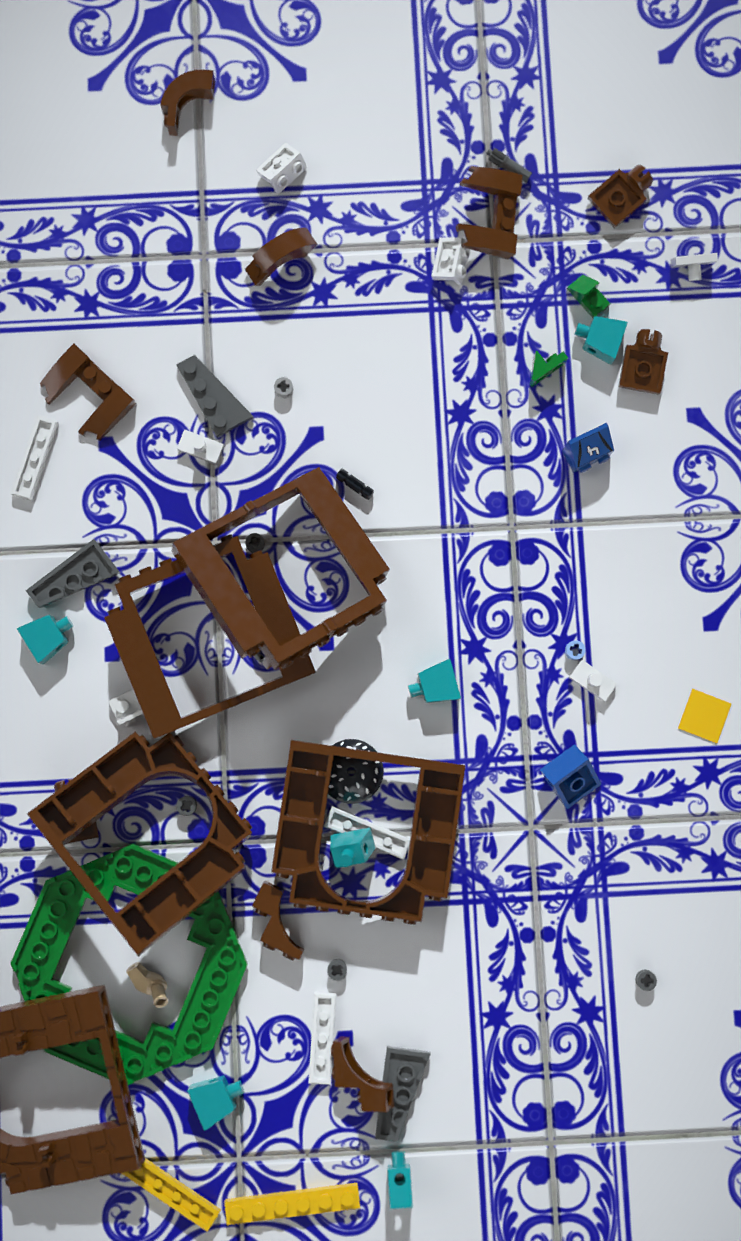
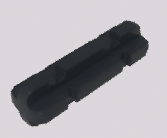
[336,469,374,500]

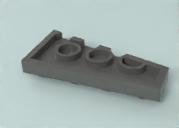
[176,355,254,438]
[26,539,121,608]
[375,1046,431,1142]

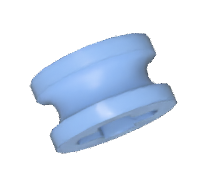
[565,640,585,660]

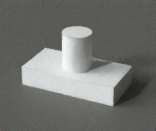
[671,253,718,281]
[177,429,224,465]
[569,660,617,702]

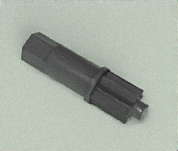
[486,148,532,183]

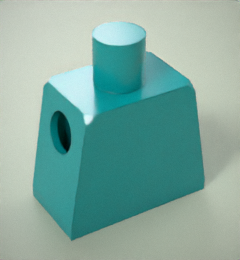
[574,316,628,365]
[17,615,74,664]
[408,659,461,703]
[330,828,376,868]
[187,1076,245,1131]
[388,1151,413,1209]

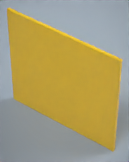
[678,688,731,743]

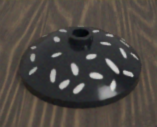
[328,739,384,804]

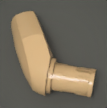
[126,962,168,1008]

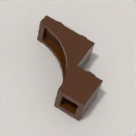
[252,880,304,961]
[331,1037,394,1112]

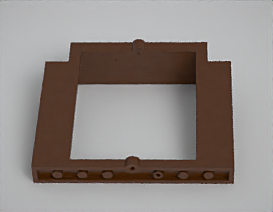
[171,467,390,670]
[104,534,316,739]

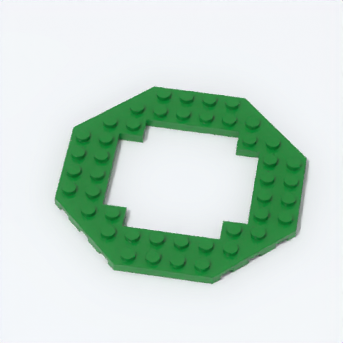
[10,844,248,1085]

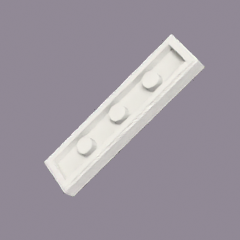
[11,415,59,501]
[324,806,410,860]
[309,992,336,1085]

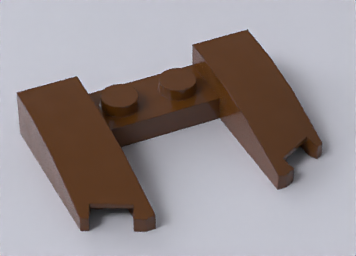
[456,166,523,259]
[40,343,136,441]

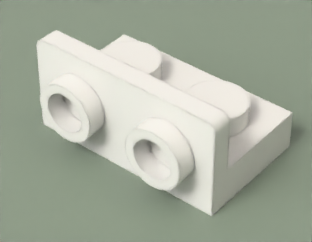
[256,143,307,194]
[432,237,471,285]
[108,689,145,726]

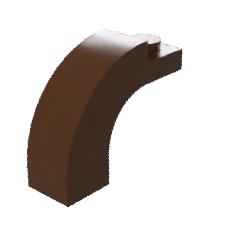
[160,69,216,136]
[244,228,318,286]

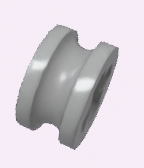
[274,377,293,398]

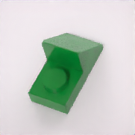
[567,275,611,318]
[530,350,568,387]

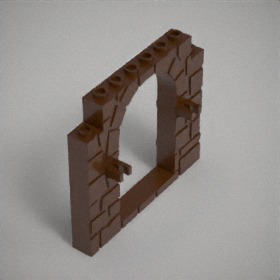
[27,731,252,957]
[271,740,466,925]
[0,985,145,1195]

